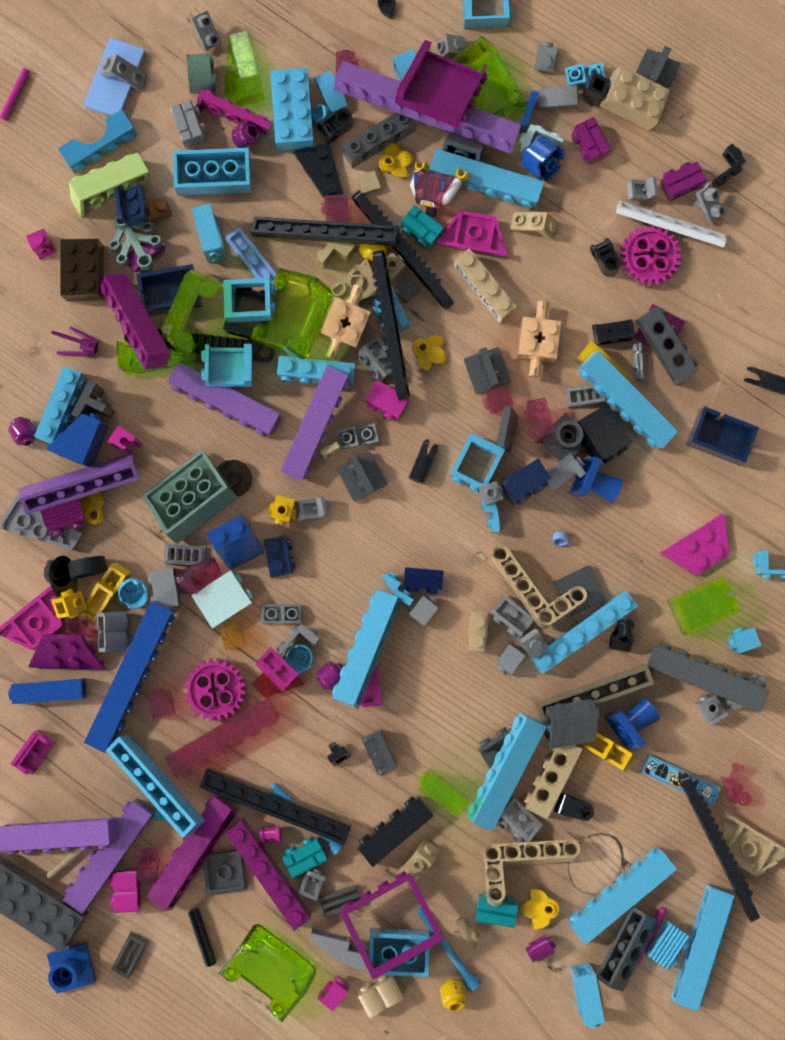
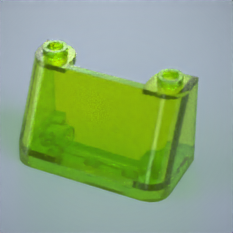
[451,36,527,118]
[251,268,332,360]
[161,270,224,356]
[218,924,317,1022]

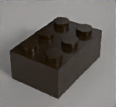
[60,239,104,301]

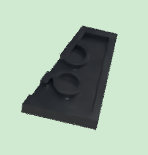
[293,143,344,202]

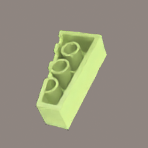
[69,152,149,217]

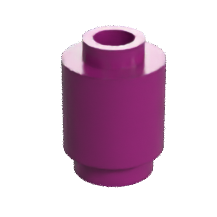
[526,935,556,963]

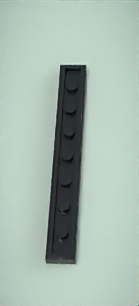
[251,216,400,247]
[200,768,352,845]

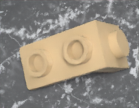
[510,212,557,239]
[396,838,439,885]

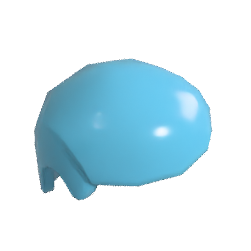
[118,578,148,609]
[284,643,314,675]

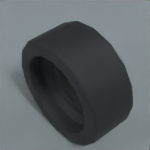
[68,556,107,579]

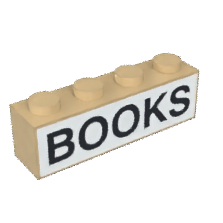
[453,248,517,323]

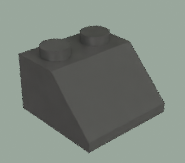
[443,132,485,162]

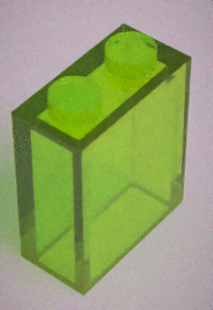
[418,769,469,818]

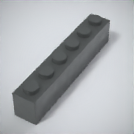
[647,643,769,713]

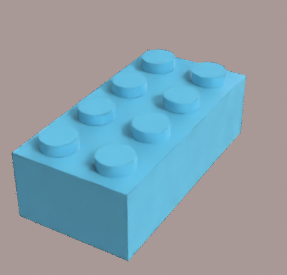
[270,68,314,152]
[173,148,252,196]

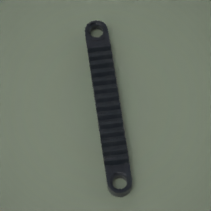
[351,190,454,310]
[372,250,410,401]
[124,329,275,362]
[677,772,760,923]

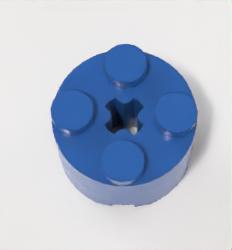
[521,134,565,181]

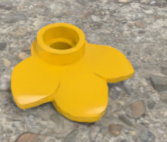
[378,143,414,178]
[412,335,447,371]
[78,492,104,525]
[520,889,560,929]

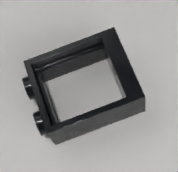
[223,287,274,341]

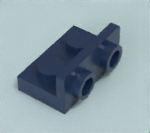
[115,184,149,227]
[264,535,296,578]

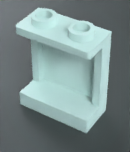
[192,571,254,628]

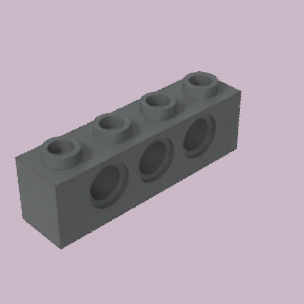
[342,113,416,168]
[635,306,698,384]
[596,906,659,992]

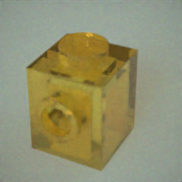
[219,620,246,650]

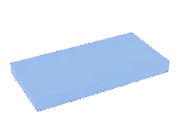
[84,38,145,116]

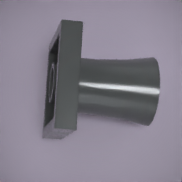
[538,413,584,462]

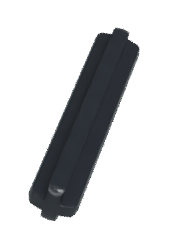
[188,908,216,967]

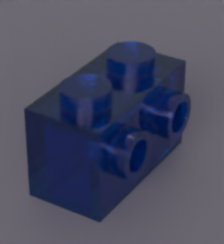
[403,567,444,594]

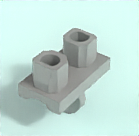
[190,10,221,51]
[694,183,727,222]

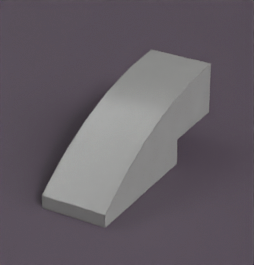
[310,929,368,971]

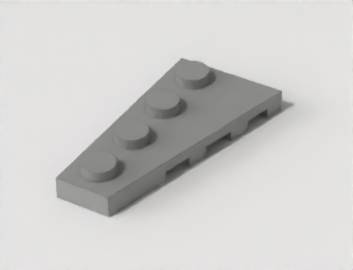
[0,495,84,551]

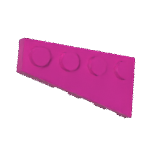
[196,89,271,135]

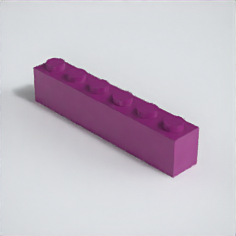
[100,273,170,370]
[147,796,238,911]
[225,818,311,931]

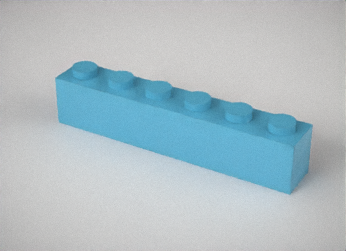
[429,148,544,209]
[577,351,678,448]
[332,590,401,710]
[529,590,638,674]
[467,712,547,831]
[106,735,205,838]
[568,847,677,945]
[671,884,735,1012]

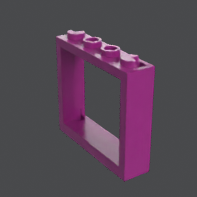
[339,871,445,979]

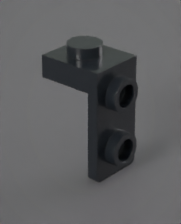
[711,143,746,187]

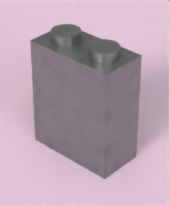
[544,699,600,749]

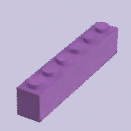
[168,362,281,437]
[280,365,351,481]
[19,454,139,515]
[63,799,155,914]
[0,817,117,854]

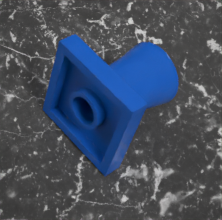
[569,457,623,503]
[604,698,660,749]
[47,942,97,994]

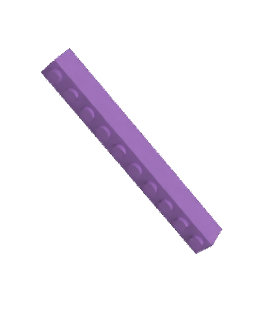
[333,61,521,154]

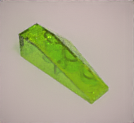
[224,31,265,107]
[116,341,200,376]

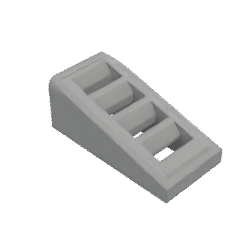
[566,384,607,408]
[164,544,206,566]

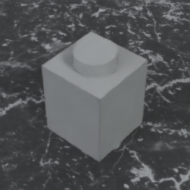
[409,596,438,626]
[494,644,525,675]

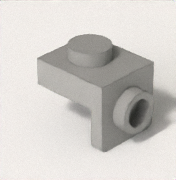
[436,34,467,58]
[535,42,557,72]
[626,177,658,202]
[479,481,504,505]
[296,497,328,521]
[297,869,327,901]

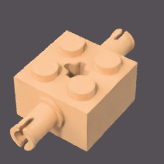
[320,284,370,360]
[517,301,561,378]

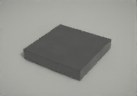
[497,406,518,452]
[554,565,606,616]
[203,850,247,895]

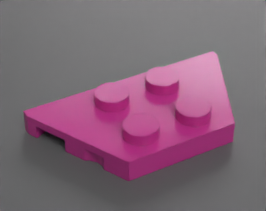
[436,210,508,258]
[660,514,729,576]
[0,586,64,650]

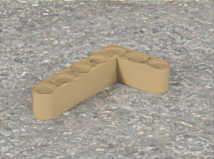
[491,545,587,628]
[483,840,581,907]

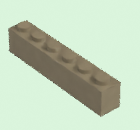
[534,665,654,723]

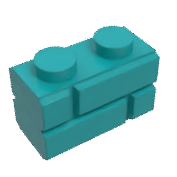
[401,205,444,249]
[282,836,329,879]
[474,892,518,928]

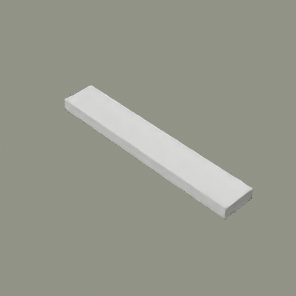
[616,201,726,248]

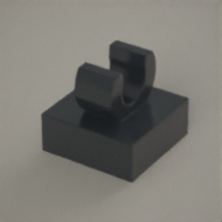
[327,742,351,767]

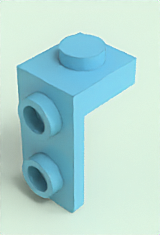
[752,550,785,578]

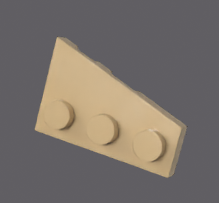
[321,258,378,313]

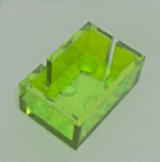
[667,576,741,635]

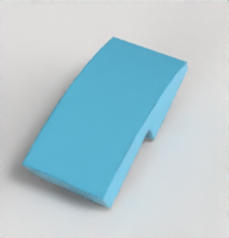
[565,62,605,87]
[313,71,348,113]
[481,497,500,533]
[382,572,414,606]

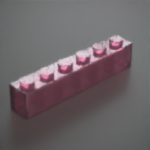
[165,697,280,778]

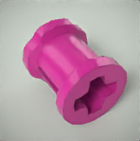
[260,826,281,845]

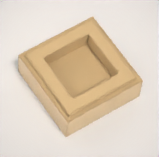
[357,170,381,195]
[320,441,341,459]

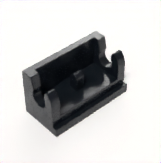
[592,319,636,346]

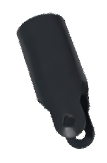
[744,367,785,395]
[409,439,438,484]

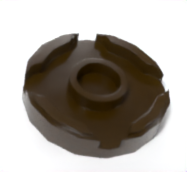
[217,460,252,497]

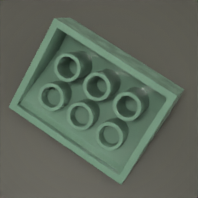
[143,449,237,544]

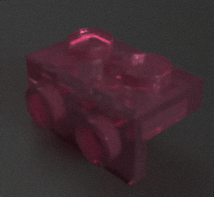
[524,398,555,445]

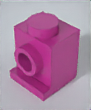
[26,228,57,259]
[317,976,348,1012]

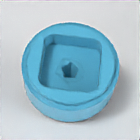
[312,104,330,123]

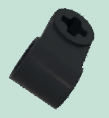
[317,108,353,144]
[590,238,621,277]
[609,619,634,652]
[554,793,594,821]

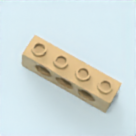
[523,745,583,819]

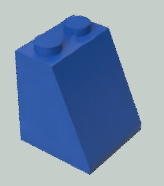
[47,413,109,467]
[207,515,264,570]

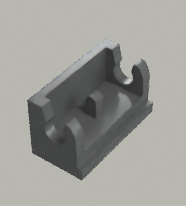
[361,729,397,775]

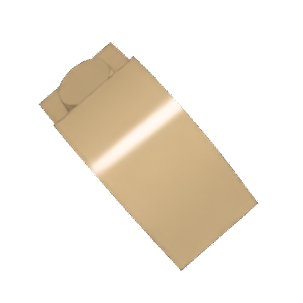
[317,241,358,268]

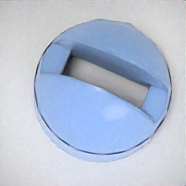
[552,530,568,547]

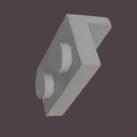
[490,595,534,638]

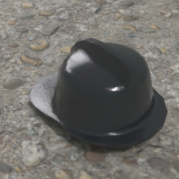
[44,555,78,597]

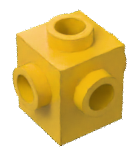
[268,495,297,526]
[51,589,87,619]

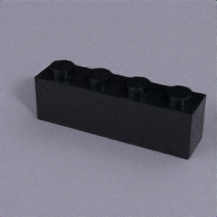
[357,796,433,867]

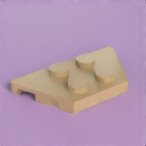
[722,811,785,877]

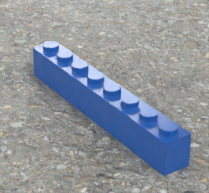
[84,600,176,753]

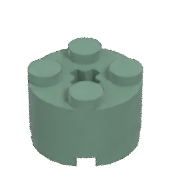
[186,53,216,94]

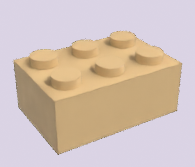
[600,65,670,131]

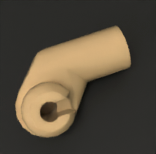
[456,917,482,942]

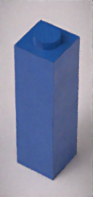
[8,678,87,704]

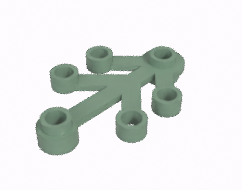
[109,216,162,271]

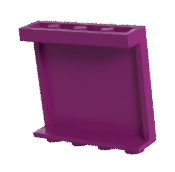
[395,40,488,129]

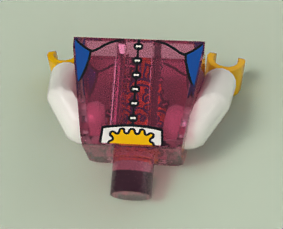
[410,161,470,217]

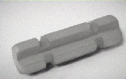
[632,343,645,380]

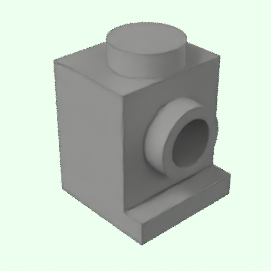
[695,693,728,725]

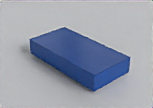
[519,91,539,133]

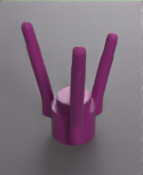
[51,327,99,358]

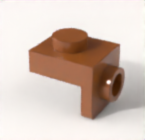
[145,197,172,223]

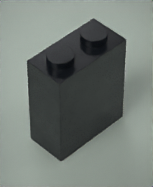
[577,404,632,464]

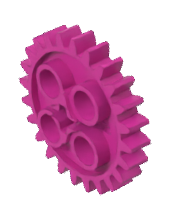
[619,225,682,287]
[183,658,247,721]

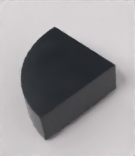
[377,0,396,19]

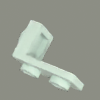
[519,124,565,152]

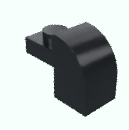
[582,72,611,107]

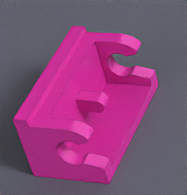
[107,426,143,454]
[255,647,299,692]
[360,666,382,707]
[10,730,56,775]

